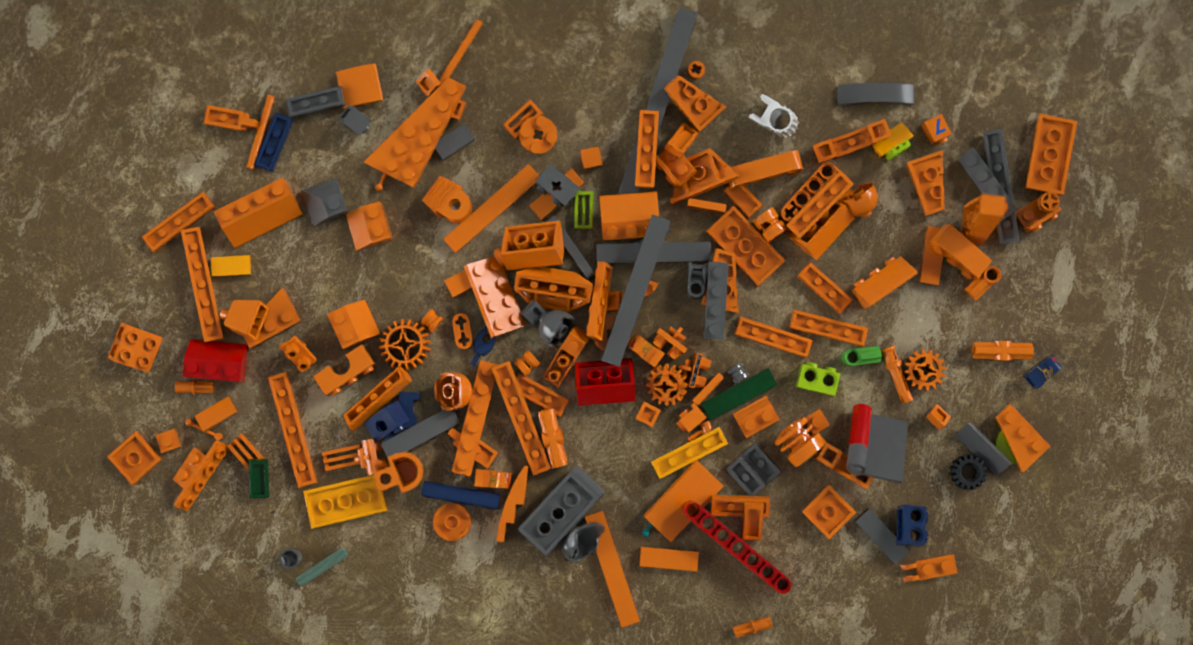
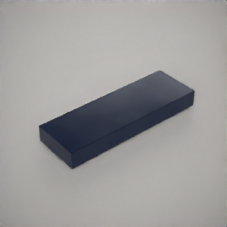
[254,112,294,173]

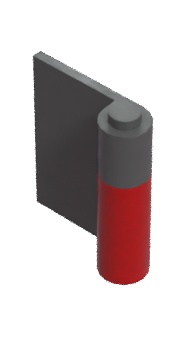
[846,404,908,484]

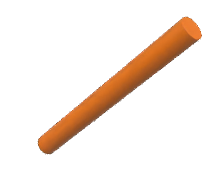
[439,19,483,84]
[246,95,275,170]

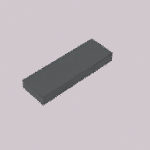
[286,86,346,118]
[955,422,1011,476]
[855,508,909,565]

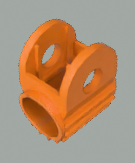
[422,176,472,223]

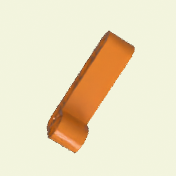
[729,150,804,188]
[779,162,840,224]

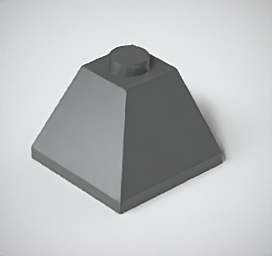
[301,178,349,226]

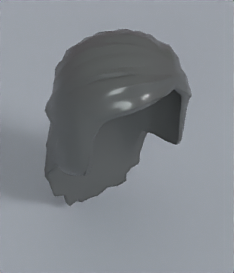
[561,522,605,562]

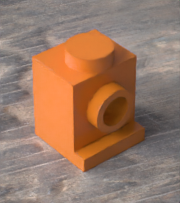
[676,403,707,433]

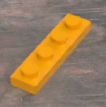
[651,427,728,479]

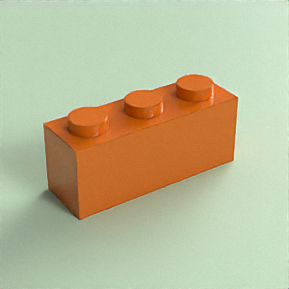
[929,224,992,279]

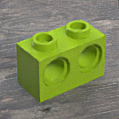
[796,362,841,396]

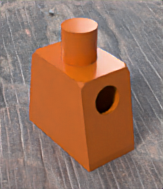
[220,300,269,341]

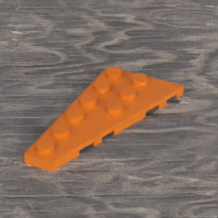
[363,77,466,188]

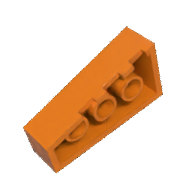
[961,194,1008,245]

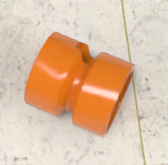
[753,207,788,243]

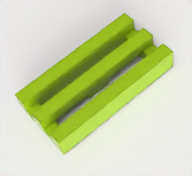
[884,139,911,161]
[574,191,594,230]

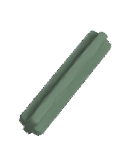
[296,547,348,586]

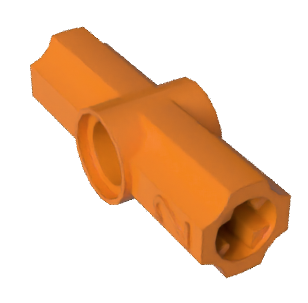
[972,341,1034,361]
[538,408,568,468]

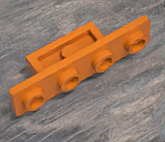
[173,440,229,511]

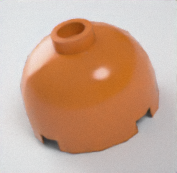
[839,182,878,218]
[434,372,472,411]

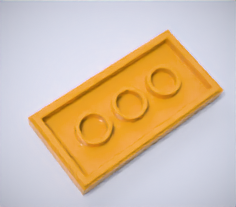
[303,475,388,529]

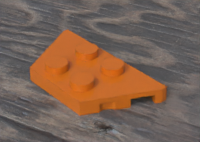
[670,148,740,205]

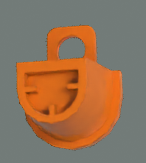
[374,452,424,493]

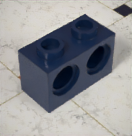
[896,505,928,547]

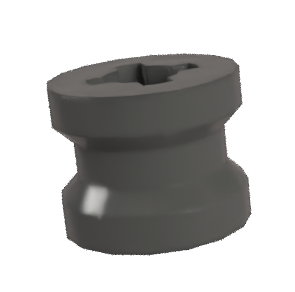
[726,362,750,385]

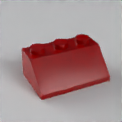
[182,339,248,382]
[575,358,636,406]

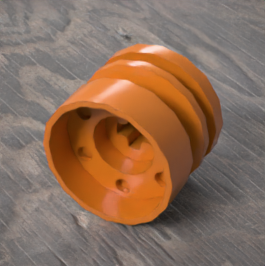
[774,416,826,467]

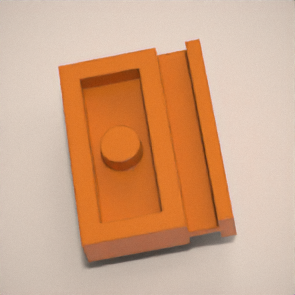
[733,395,780,438]

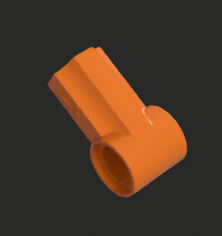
[964,266,1001,301]

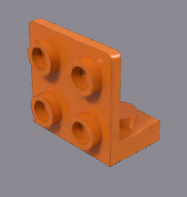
[107,322,163,373]

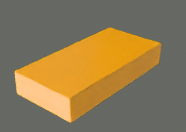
[211,255,251,277]

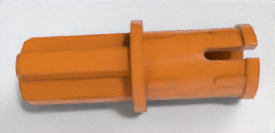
[175,380,215,395]
[733,616,773,638]

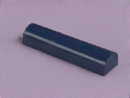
[421,481,501,510]

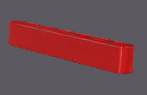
[682,500,792,594]

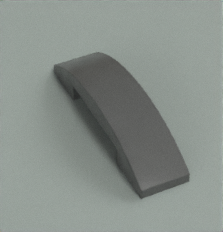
[837,83,914,105]

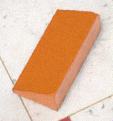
[195,396,238,432]

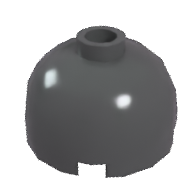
[539,310,575,349]

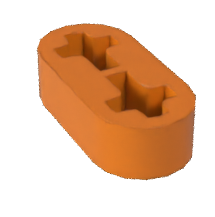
[452,313,473,350]

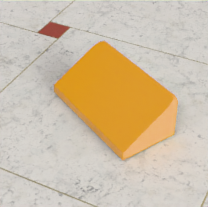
[871,122,914,158]

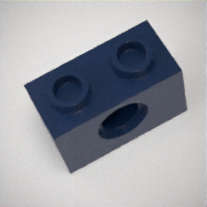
[364,401,410,442]

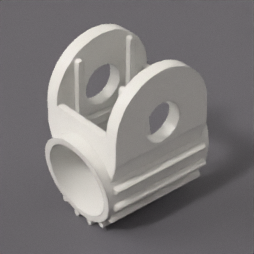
[748,94,799,138]

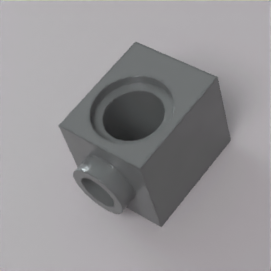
[337,105,371,136]

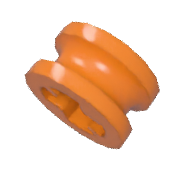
[688,61,705,80]

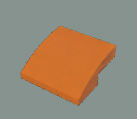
[336,63,383,109]

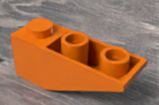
[543,325,590,387]

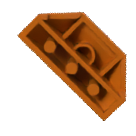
[514,267,593,312]

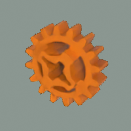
[903,349,947,391]
[646,363,688,406]

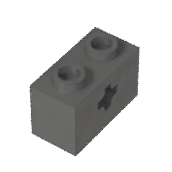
[536,164,580,208]

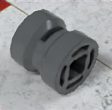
[279,548,302,569]

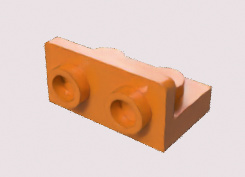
[656,149,697,187]
[1016,198,1061,233]

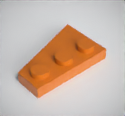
[906,150,945,217]
[243,287,302,349]

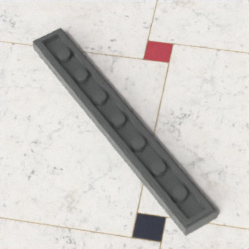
[601,214,670,367]

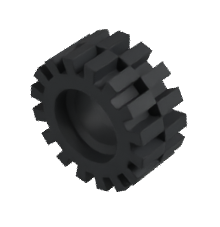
[949,455,987,490]

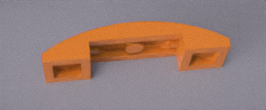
[812,119,892,163]

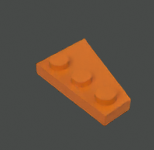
[664,75,727,132]
[701,248,739,313]
[995,404,1051,473]

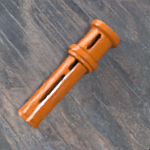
[881,345,913,404]

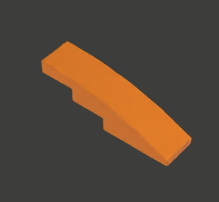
[496,465,529,542]

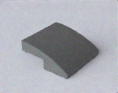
[726,442,782,496]

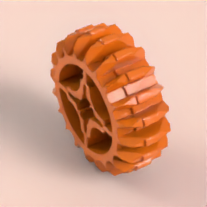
[379,319,431,371]

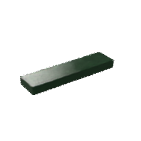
[701,368,778,421]

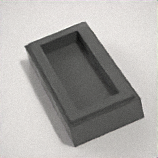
[435,124,475,160]

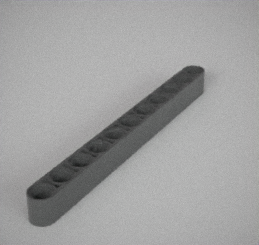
[618,7,698,194]

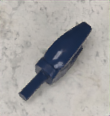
[470,326,496,366]

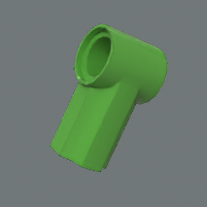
[841,346,882,367]

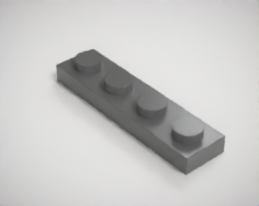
[958,148,1018,221]
[704,262,728,340]

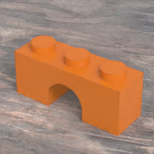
[313,344,377,397]
[814,442,873,489]

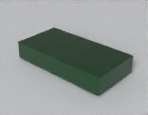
[249,459,269,498]

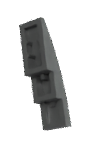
[380,410,460,457]

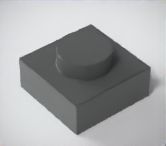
[520,300,547,327]

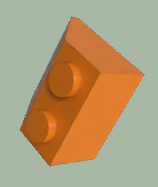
[346,201,393,251]
[327,299,381,350]

